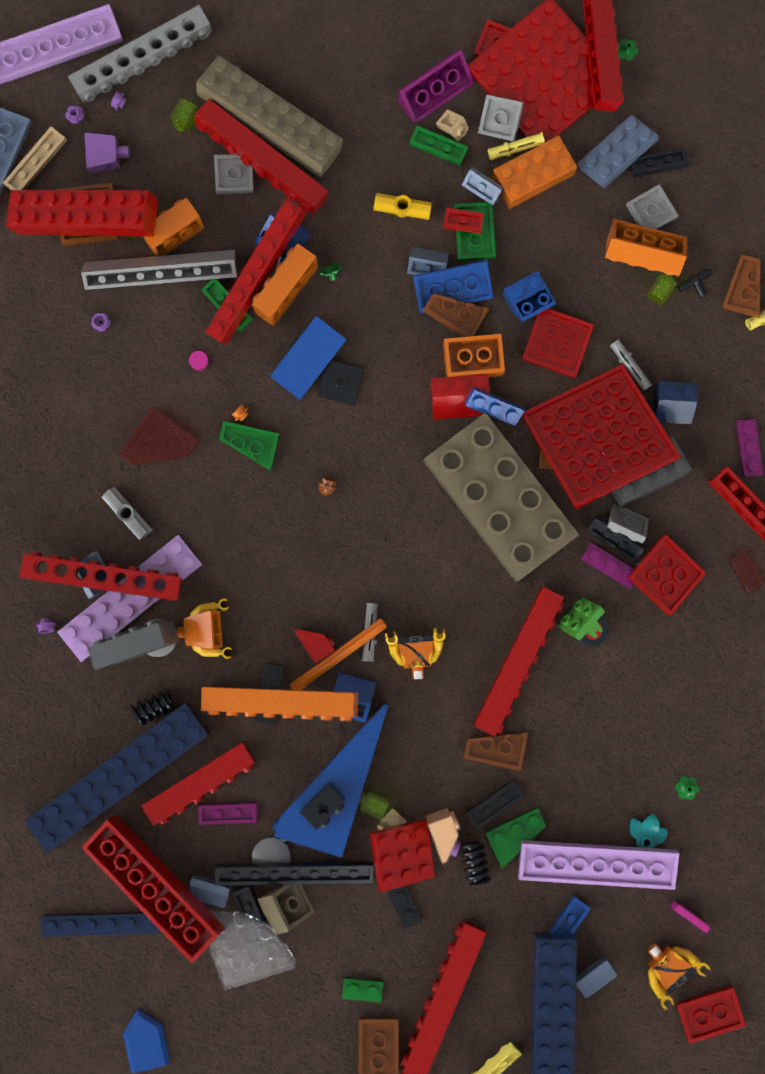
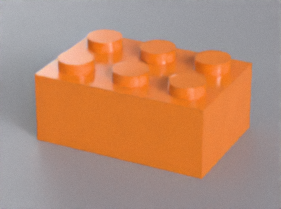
[143,198,204,256]
[443,334,505,377]

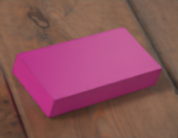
[670,901,710,933]

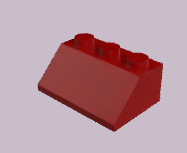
[430,374,490,420]

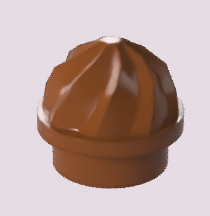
[318,476,337,496]

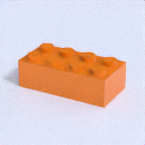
[491,136,577,209]
[605,219,687,276]
[252,244,318,327]

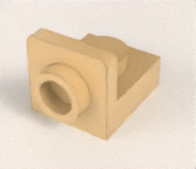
[436,109,469,142]
[377,808,407,831]

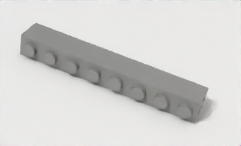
[81,250,237,290]

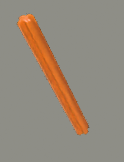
[290,619,387,690]

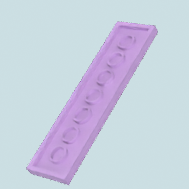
[0,4,123,84]
[57,535,203,662]
[518,840,679,890]

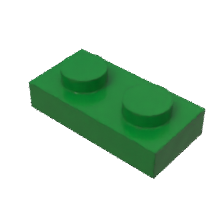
[342,977,383,1002]

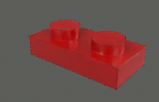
[443,208,484,234]

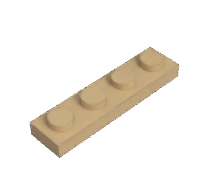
[3,127,67,190]

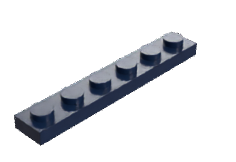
[41,912,161,937]

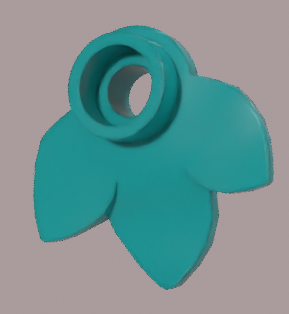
[629,814,668,848]

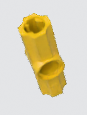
[374,193,432,220]

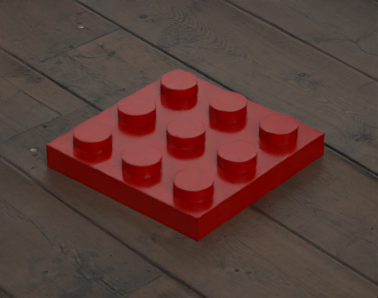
[521,308,594,379]
[627,534,706,616]
[370,819,435,893]

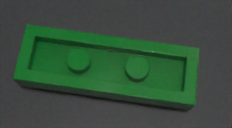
[409,126,468,166]
[201,279,254,332]

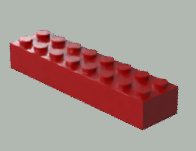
[6,190,158,237]
[81,815,225,963]

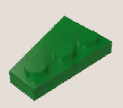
[219,421,280,471]
[485,808,546,869]

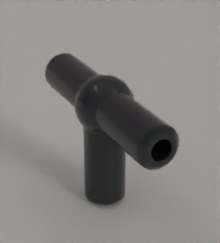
[678,269,712,298]

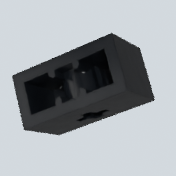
[300,782,345,830]

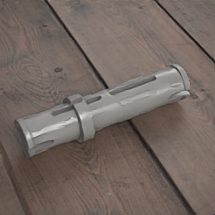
[610,339,653,392]
[362,603,378,662]

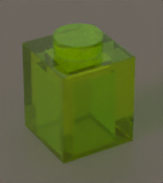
[170,98,199,132]
[646,273,677,306]
[358,790,390,820]

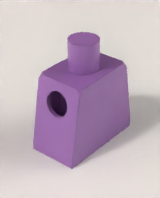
[85,133,130,174]

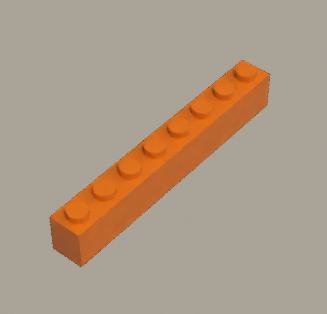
[201,687,358,721]

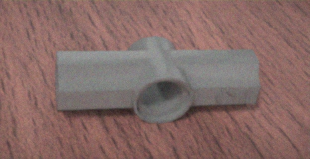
[102,487,153,541]

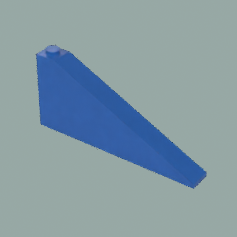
[272,703,388,858]

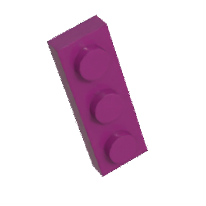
[736,419,764,478]
[581,543,634,589]

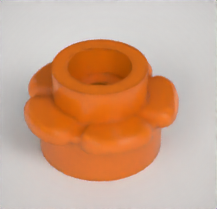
[232,404,249,421]

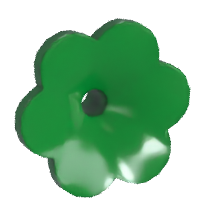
[618,39,638,61]
[319,263,342,281]
[675,776,700,800]

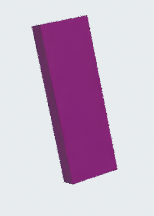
[198,802,258,825]

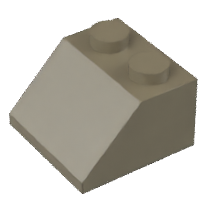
[258,884,315,935]

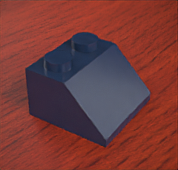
[654,381,698,425]

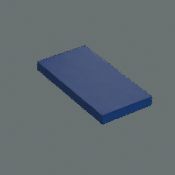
[413,260,494,314]
[270,316,346,400]

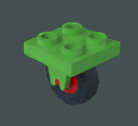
[557,597,609,647]

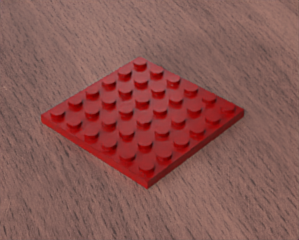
[468,0,623,148]
[521,364,681,509]

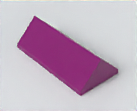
[398,49,474,124]

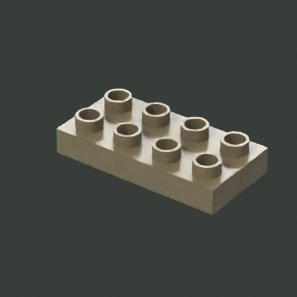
[423,413,579,582]

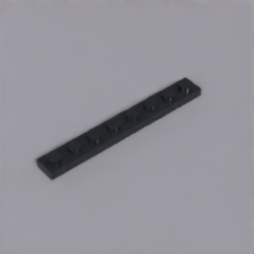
[215,862,374,886]

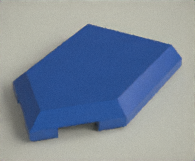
[123,1008,170,1073]

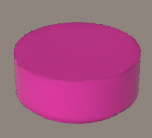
[189,351,209,371]

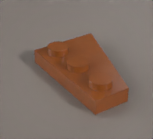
[723,255,760,318]
[422,293,490,337]
[463,732,528,771]

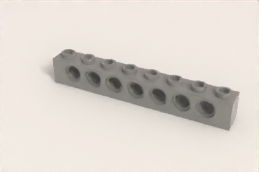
[68,5,212,102]

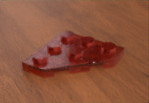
[119,408,199,466]

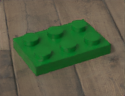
[454,202,496,261]

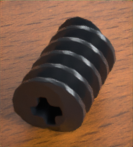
[130,688,175,725]
[460,841,491,886]

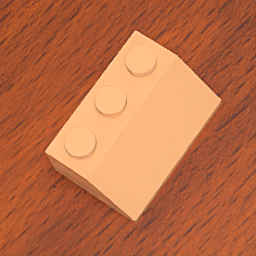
[426,808,460,863]

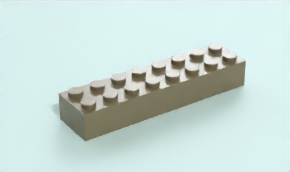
[196,55,344,178]

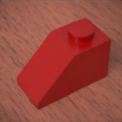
[294,629,336,664]

